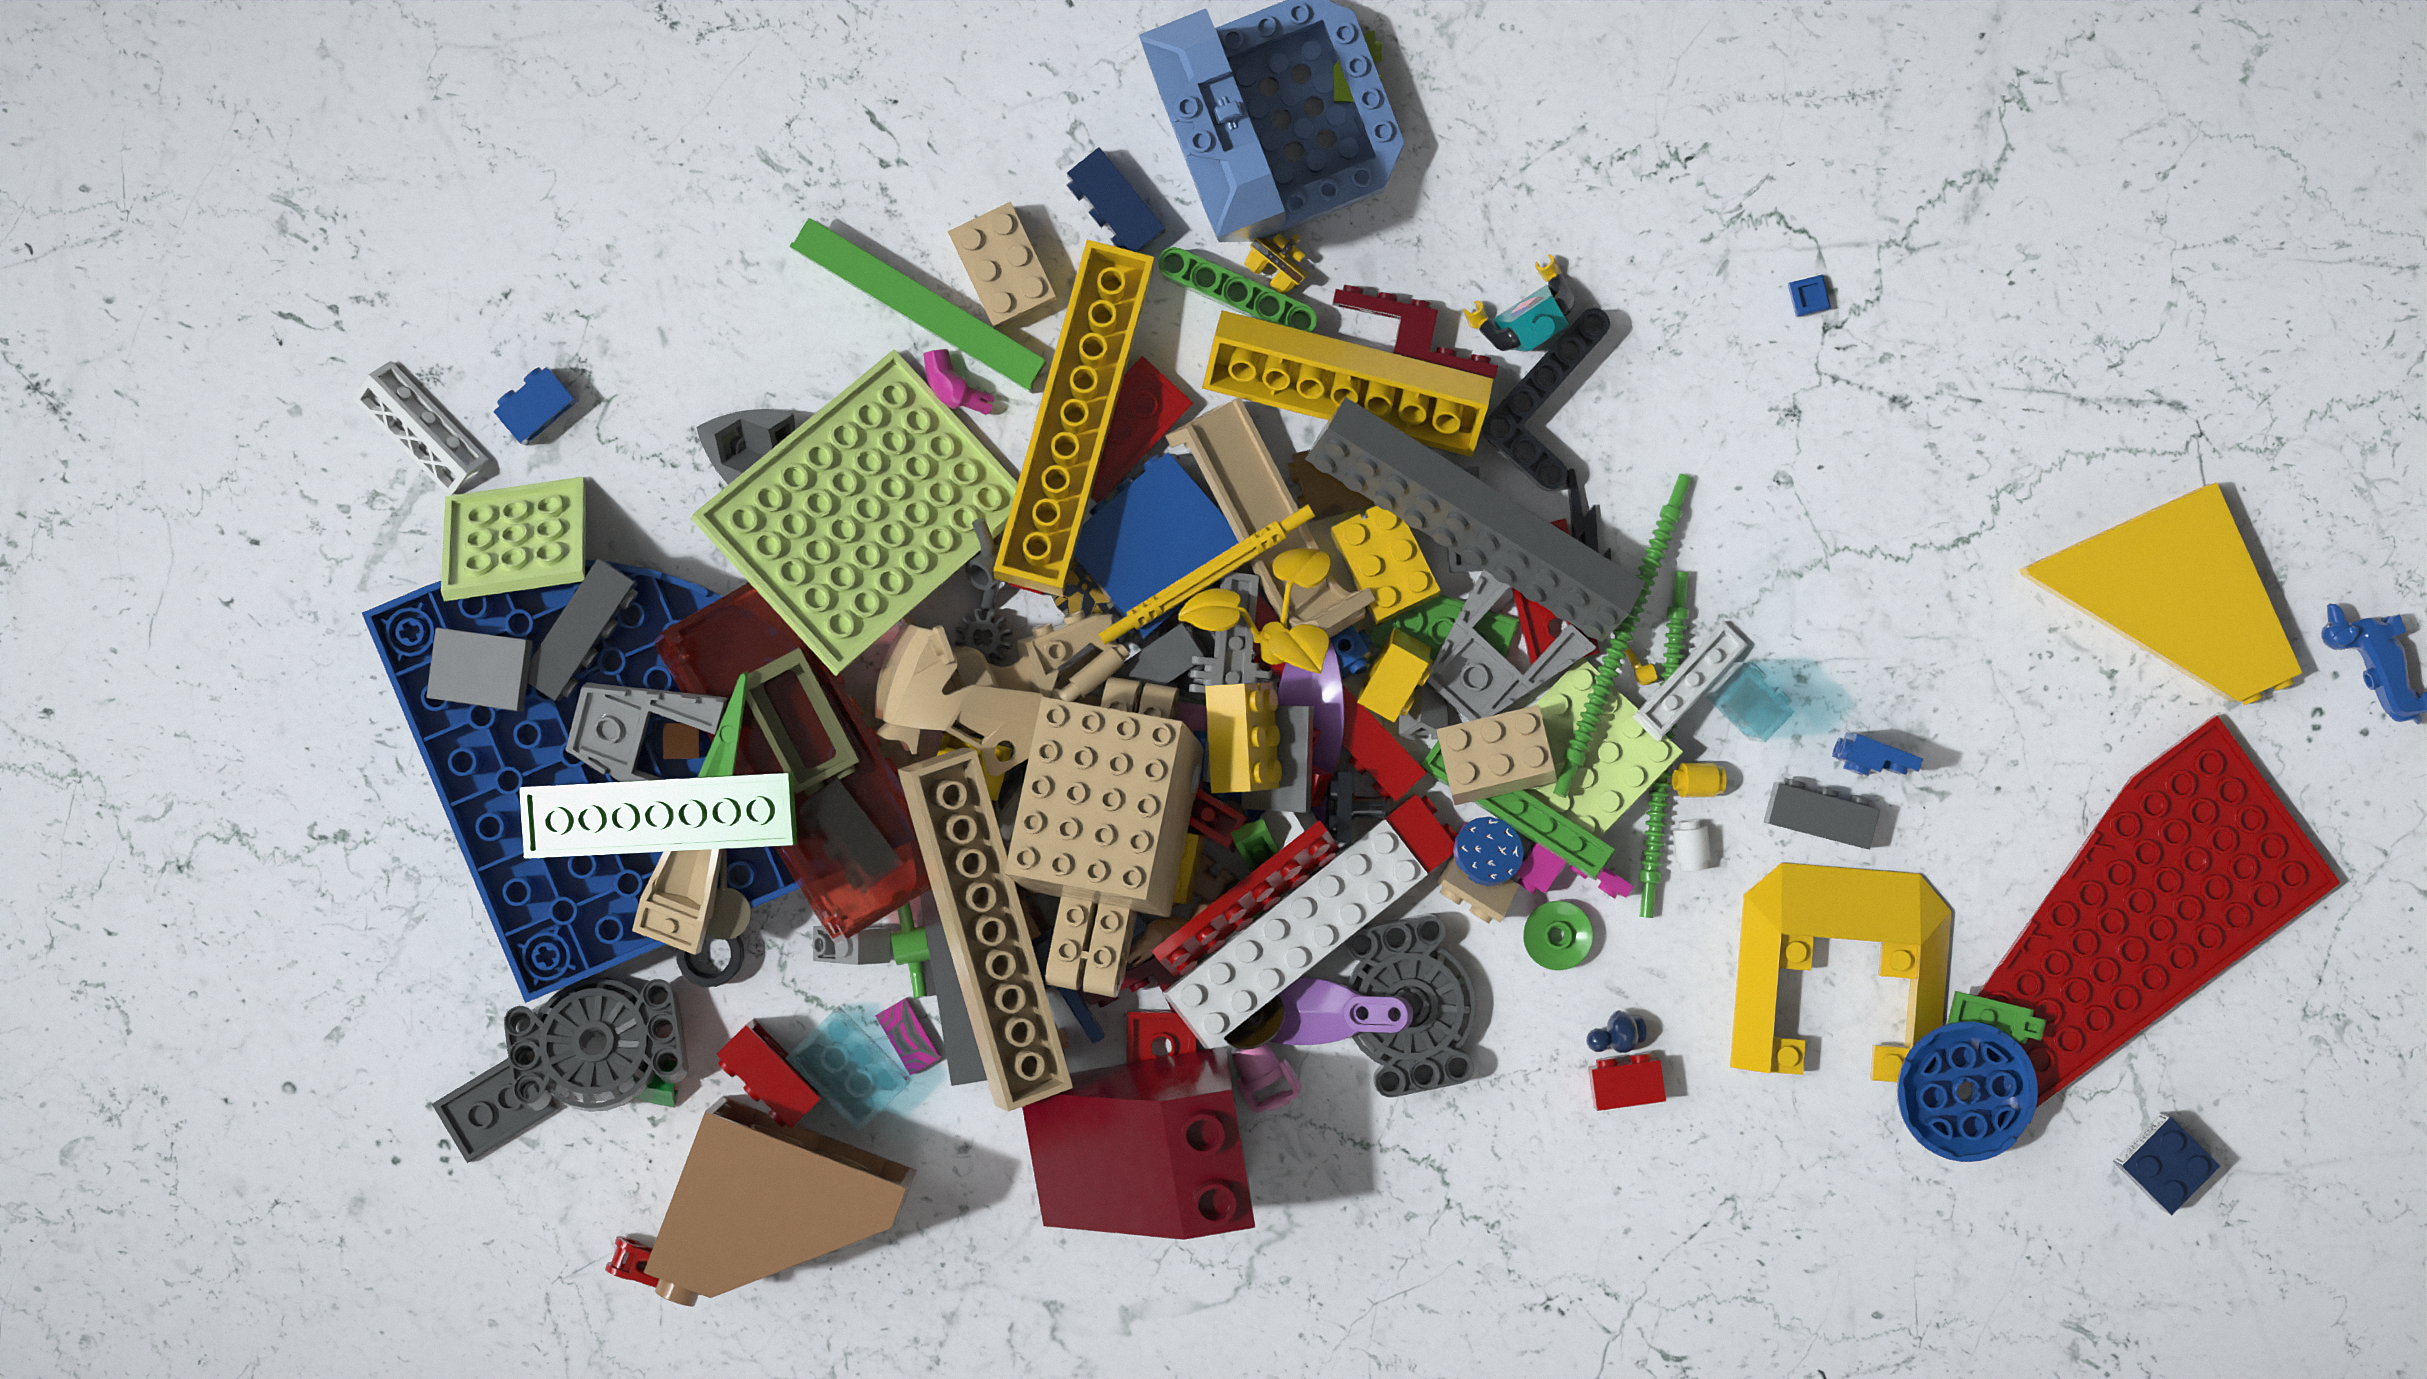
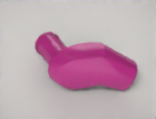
[923,349,994,415]

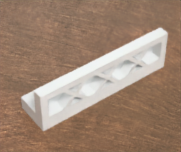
[352,360,488,496]

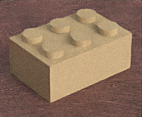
[947,201,1057,330]
[1436,705,1557,806]

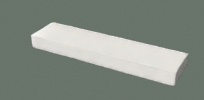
[1632,621,1748,741]

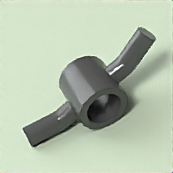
[965,518,1001,611]

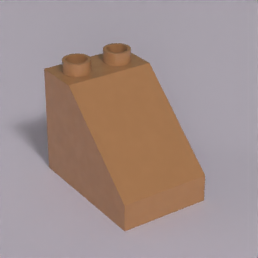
[644,1096,917,1307]

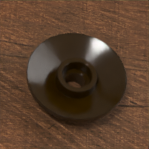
[1223,995,1285,1050]

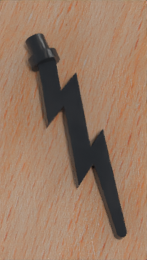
[1567,468,1611,561]

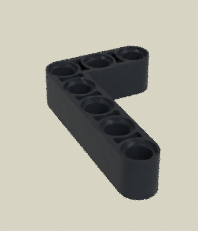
[1482,308,1610,491]

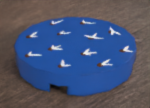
[1453,816,1524,886]

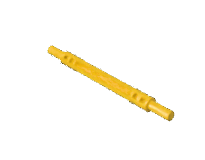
[1098,504,1315,646]

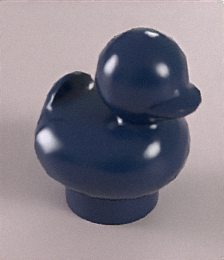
[1586,1010,1647,1053]

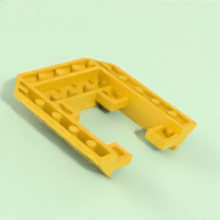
[1730,863,1951,1082]

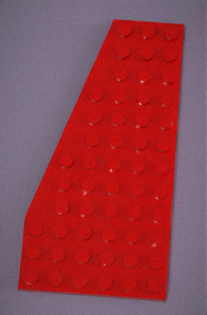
[1967,715,2340,1108]

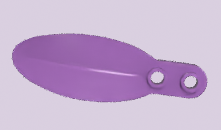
[1277,638,1345,826]
[1252,977,1413,1045]

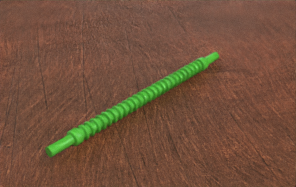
[1553,474,1692,798]
[1639,572,1689,918]

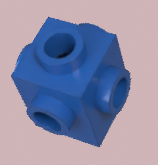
[1330,624,1375,680]

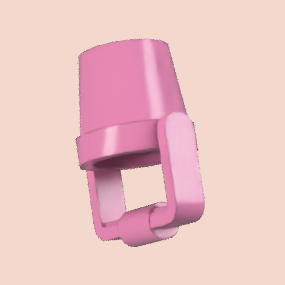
[1231,1043,1302,1113]

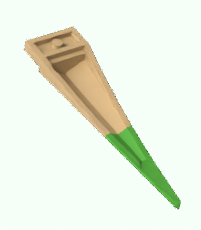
[632,671,749,955]

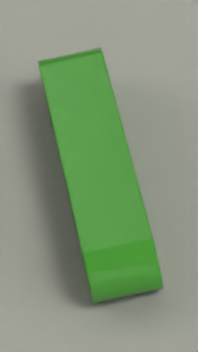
[1158,247,1317,333]

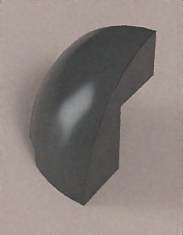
[696,409,795,485]

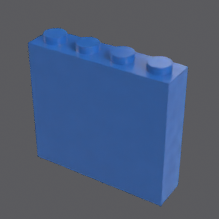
[1073,452,1239,641]

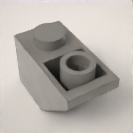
[812,926,890,965]

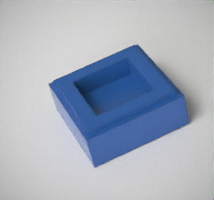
[1788,274,1831,317]

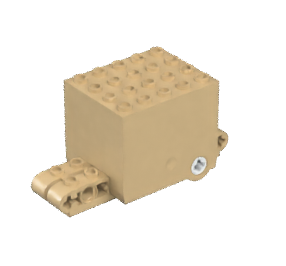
[1004,676,1204,998]

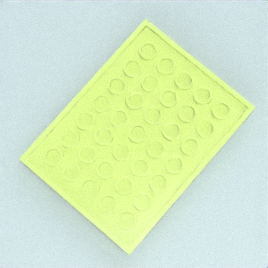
[691,349,1018,676]

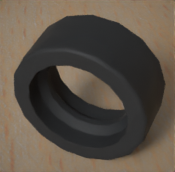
[676,933,744,987]

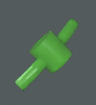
[891,894,930,999]

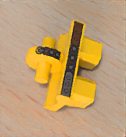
[1244,233,1309,295]

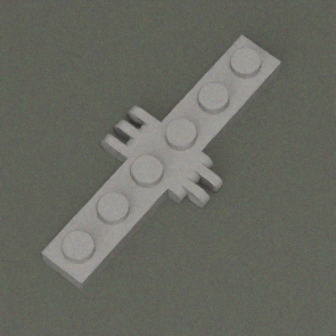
[1189,572,1272,783]

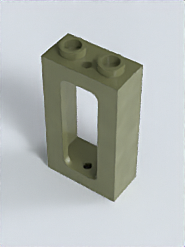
[736,647,861,796]

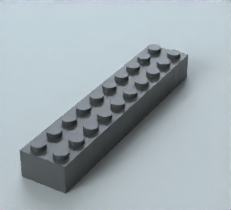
[1305,397,1646,642]

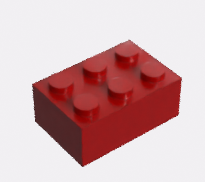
[716,1019,828,1129]

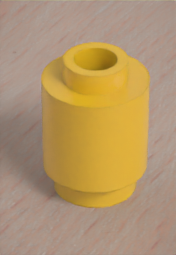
[1672,763,1727,798]

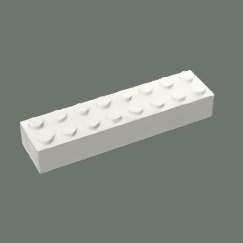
[1162,819,1428,1049]

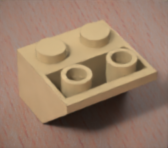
[1436,854,1520,924]

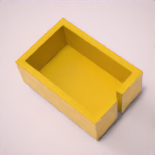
[1330,506,1441,626]
[1205,682,1282,793]

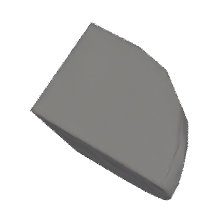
[1398,682,1448,740]

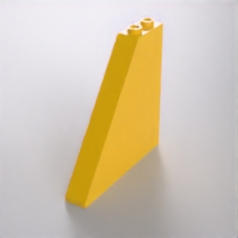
[2019,482,2302,705]

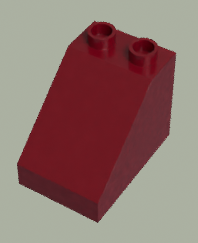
[1022,1047,1256,1240]

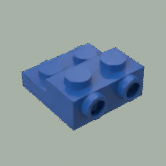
[1832,733,1923,776]

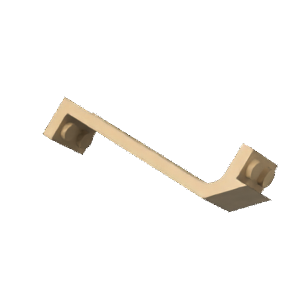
[1165,397,1375,638]

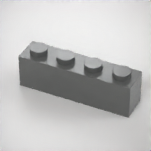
[527,558,638,701]

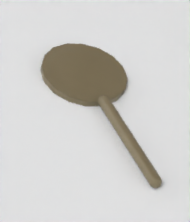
[706,848,752,940]

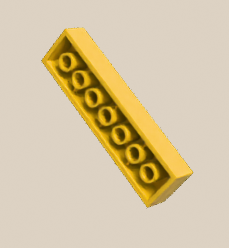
[1202,310,1493,457]

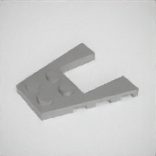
[1426,569,1596,721]
[566,683,728,782]

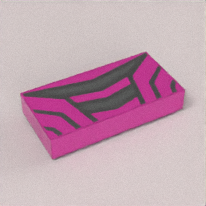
[875,998,941,1076]

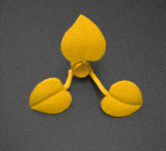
[1179,548,1330,674]

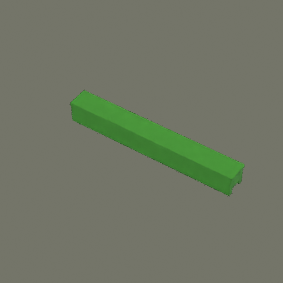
[790,218,1047,393]

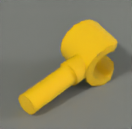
[1623,643,1657,686]

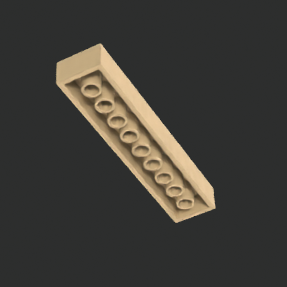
[897,748,1073,1112]

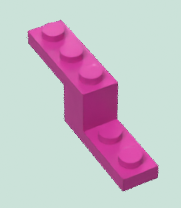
[1456,822,1634,899]

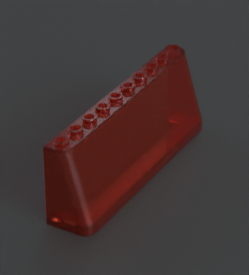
[654,582,932,945]

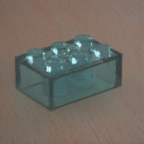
[1703,662,1795,742]
[785,1006,912,1133]

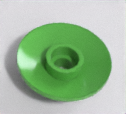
[1523,901,1593,971]

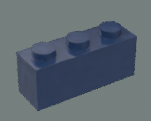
[1066,147,1165,253]

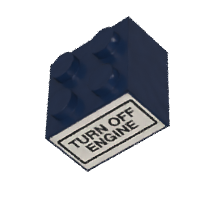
[2112,1112,2220,1216]

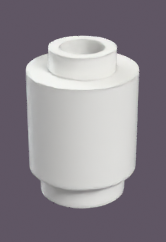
[1673,819,1711,871]

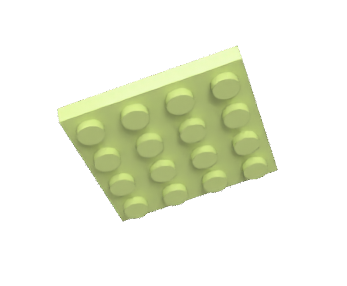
[441,477,586,601]
[1523,658,1683,839]

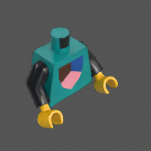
[1463,254,1575,352]

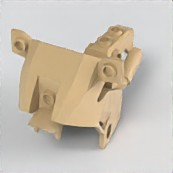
[875,610,1130,776]

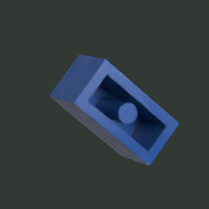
[493,367,579,446]

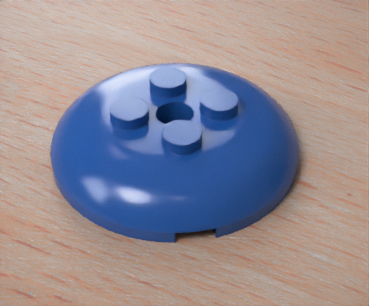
[1897,1021,2038,1162]

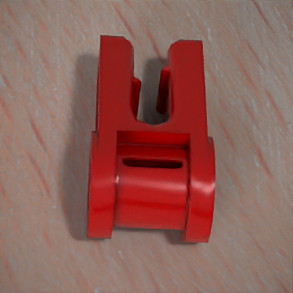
[605,1236,659,1288]

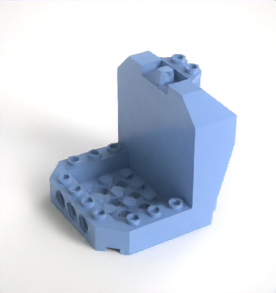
[1139,0,1404,242]

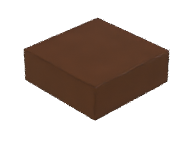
[663,723,701,759]

